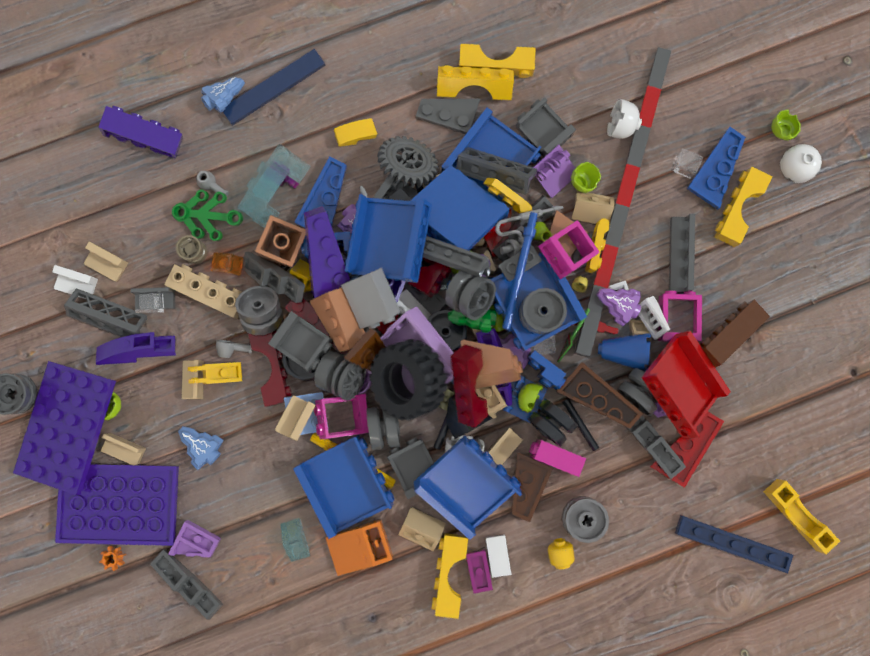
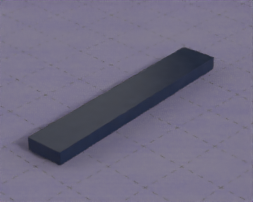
[223,48,326,126]
[675,515,794,574]

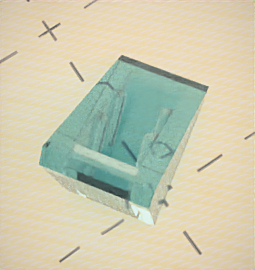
[281,518,311,562]

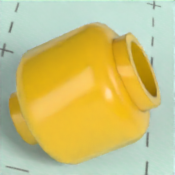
[548,538,575,570]

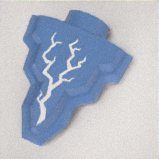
[201,77,245,113]
[178,426,224,470]

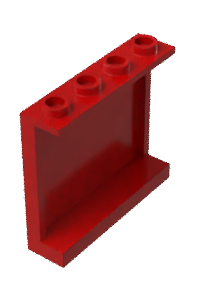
[641,331,731,439]

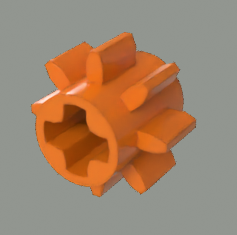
[99,545,126,571]

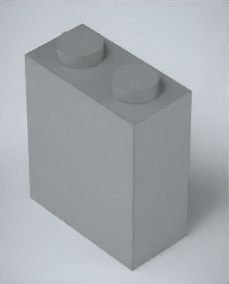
[341,268,401,329]

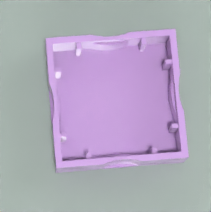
[366,306,454,394]

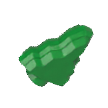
[448,309,496,333]

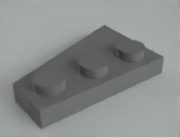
[416,98,480,134]

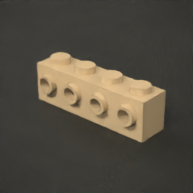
[164,264,242,320]

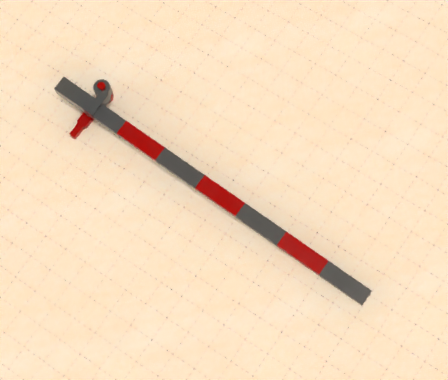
[571,47,671,358]

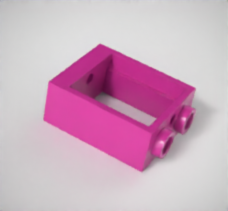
[538,220,600,279]
[658,291,702,342]
[314,394,369,439]
[529,439,586,477]

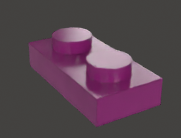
[466,549,493,594]

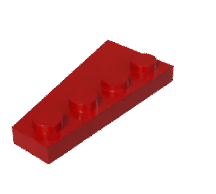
[650,412,724,488]

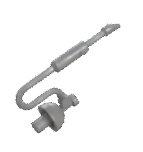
[495,206,563,258]

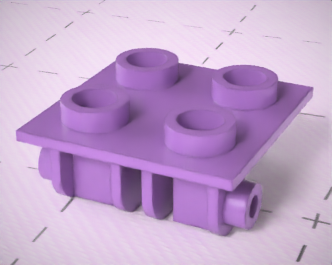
[533,145,575,198]

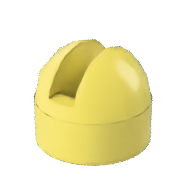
[572,276,588,292]

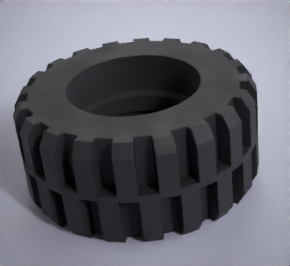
[369,340,447,420]

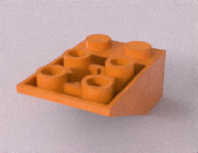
[325,519,393,576]

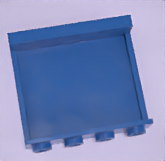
[441,108,542,203]
[410,165,510,251]
[345,194,432,283]
[491,252,587,352]
[293,434,395,539]
[414,435,522,539]

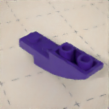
[96,332,176,365]

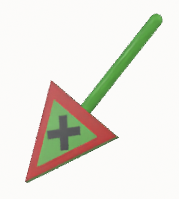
[557,308,590,363]

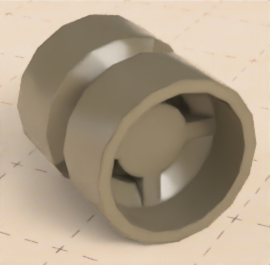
[176,235,208,264]

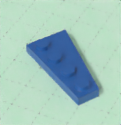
[687,127,745,210]
[294,156,347,229]

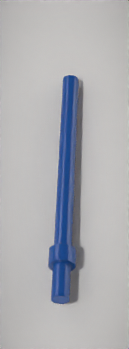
[502,212,538,330]

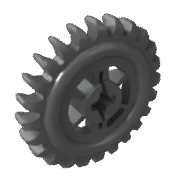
[377,136,438,188]

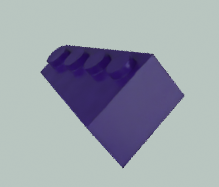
[98,106,183,159]
[304,206,350,298]

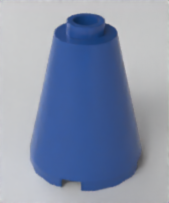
[598,333,651,372]

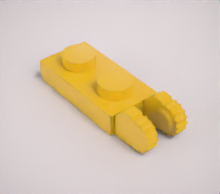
[483,178,532,214]
[585,218,610,273]
[187,362,242,384]

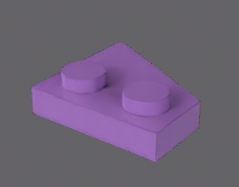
[168,520,221,557]

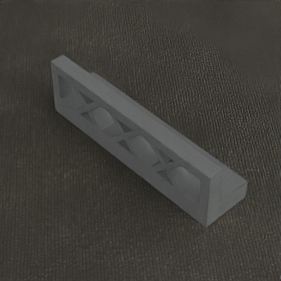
[457,147,537,195]
[669,214,695,293]
[422,236,491,277]
[64,288,147,337]

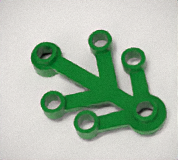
[172,190,243,241]

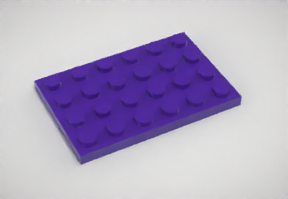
[13,361,116,495]
[55,464,179,546]

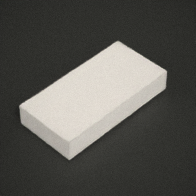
[485,534,511,578]

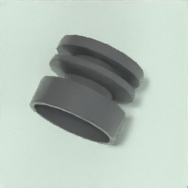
[314,350,366,401]
[0,373,38,415]

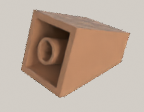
[255,215,306,267]
[461,340,523,389]

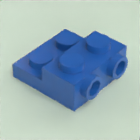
[527,350,566,390]

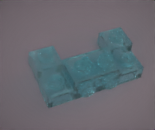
[237,144,311,228]

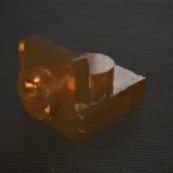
[211,252,243,276]

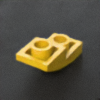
[334,118,377,147]

